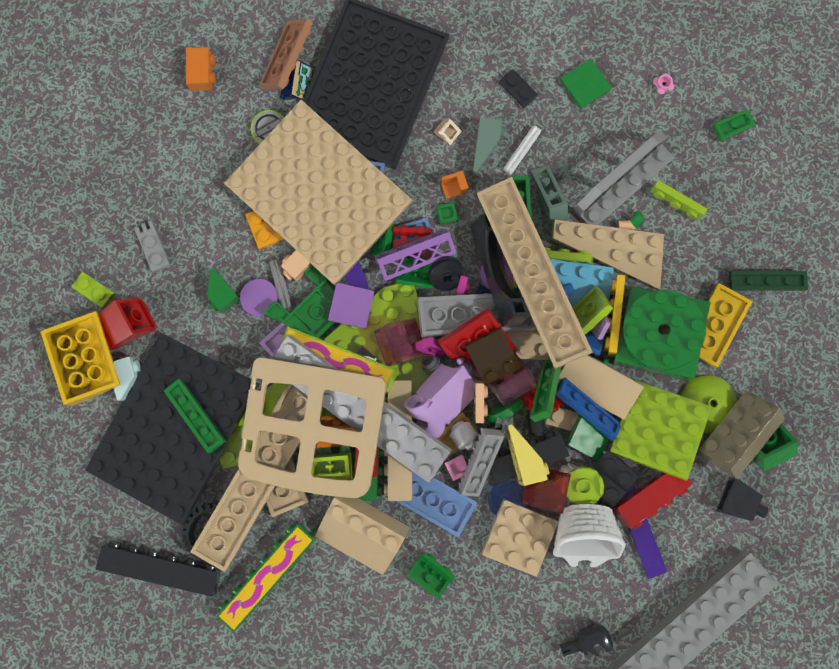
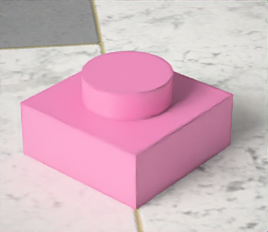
[445,454,467,481]

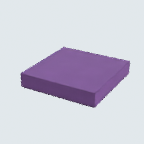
[328,283,374,329]

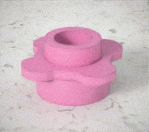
[653,74,675,94]

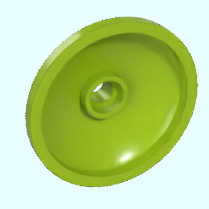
[681,375,737,433]

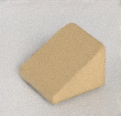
[434,118,462,145]

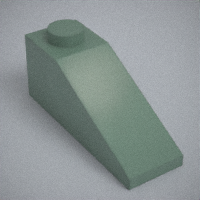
[472,117,505,177]
[531,165,568,224]

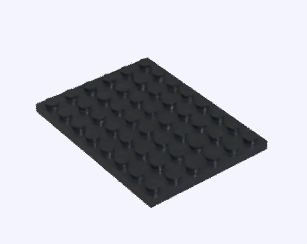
[303,0,450,170]
[85,332,260,525]

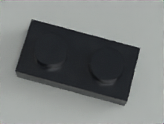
[499,69,538,109]

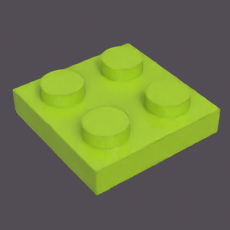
[572,285,613,334]

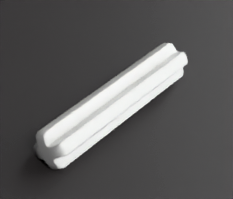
[504,126,541,175]

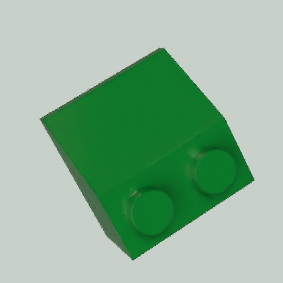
[753,424,798,472]

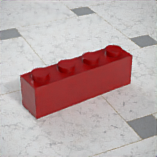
[611,472,692,530]

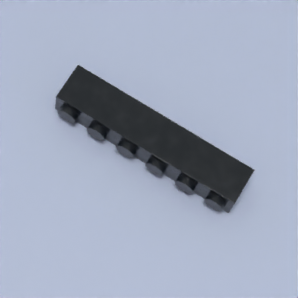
[95,541,222,597]

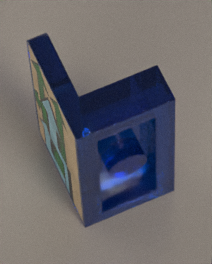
[280,60,313,101]

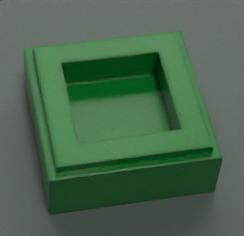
[436,202,458,225]

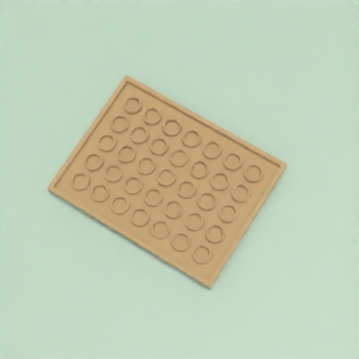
[224,100,413,286]

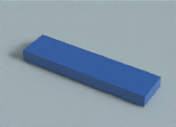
[556,377,620,441]

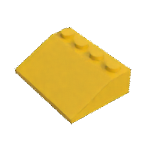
[40,311,121,406]

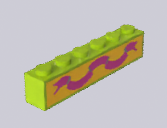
[279,327,399,392]

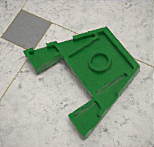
[263,264,335,338]

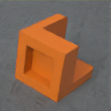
[441,170,469,199]

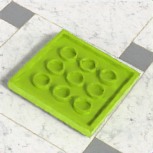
[610,380,712,481]

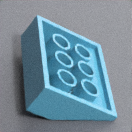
[550,259,614,307]

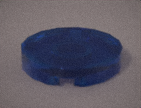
[488,480,527,516]

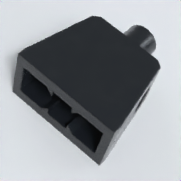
[716,477,769,521]

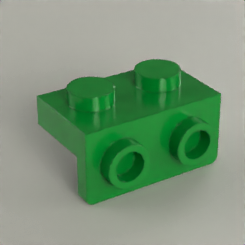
[395,256,433,289]
[406,552,455,600]

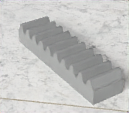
[458,428,505,497]

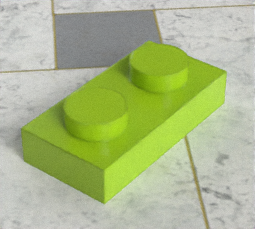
[71,271,115,309]

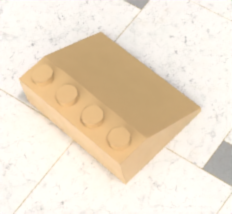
[315,496,410,575]

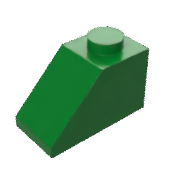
[207,268,240,314]

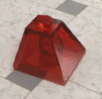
[522,469,571,514]

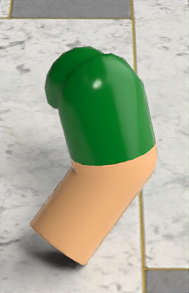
[617,211,644,230]

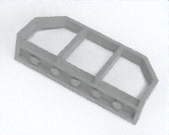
[573,131,675,225]

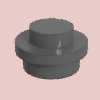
[421,354,440,373]

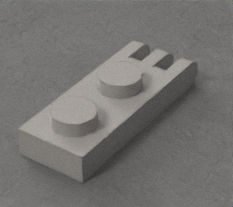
[134,219,171,273]

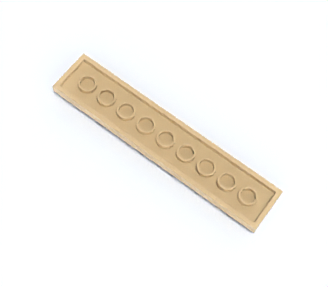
[477,177,593,369]
[190,384,308,572]

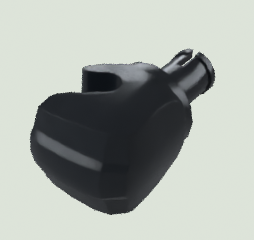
[559,623,613,657]

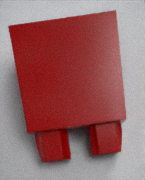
[98,297,157,350]

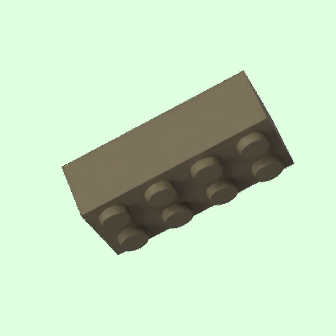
[699,390,785,479]

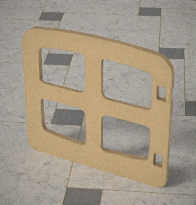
[238,358,386,498]

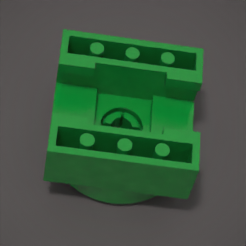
[613,286,711,382]

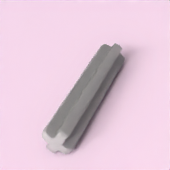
[269,260,293,313]

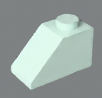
[113,357,141,401]

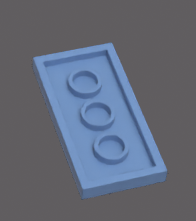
[396,471,477,537]

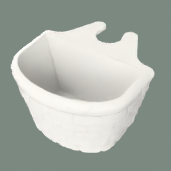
[553,504,626,567]

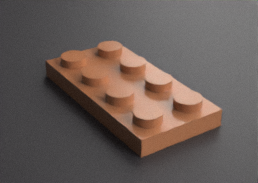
[258,18,313,90]

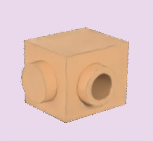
[281,250,311,282]

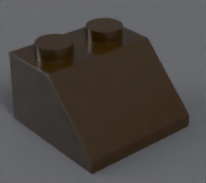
[465,327,521,386]

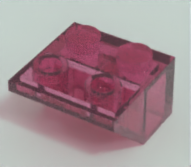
[374,318,427,367]

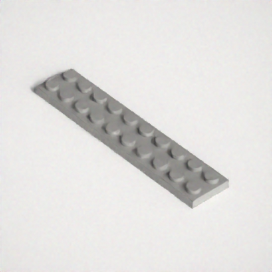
[273,335,452,483]

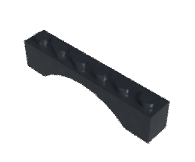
[471,214,530,327]

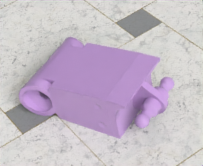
[404,358,476,439]

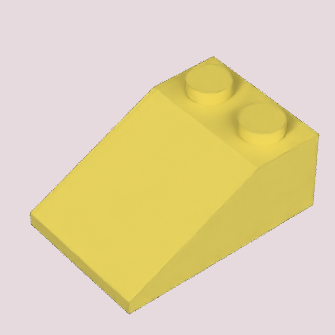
[504,425,549,486]

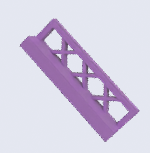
[374,229,456,281]

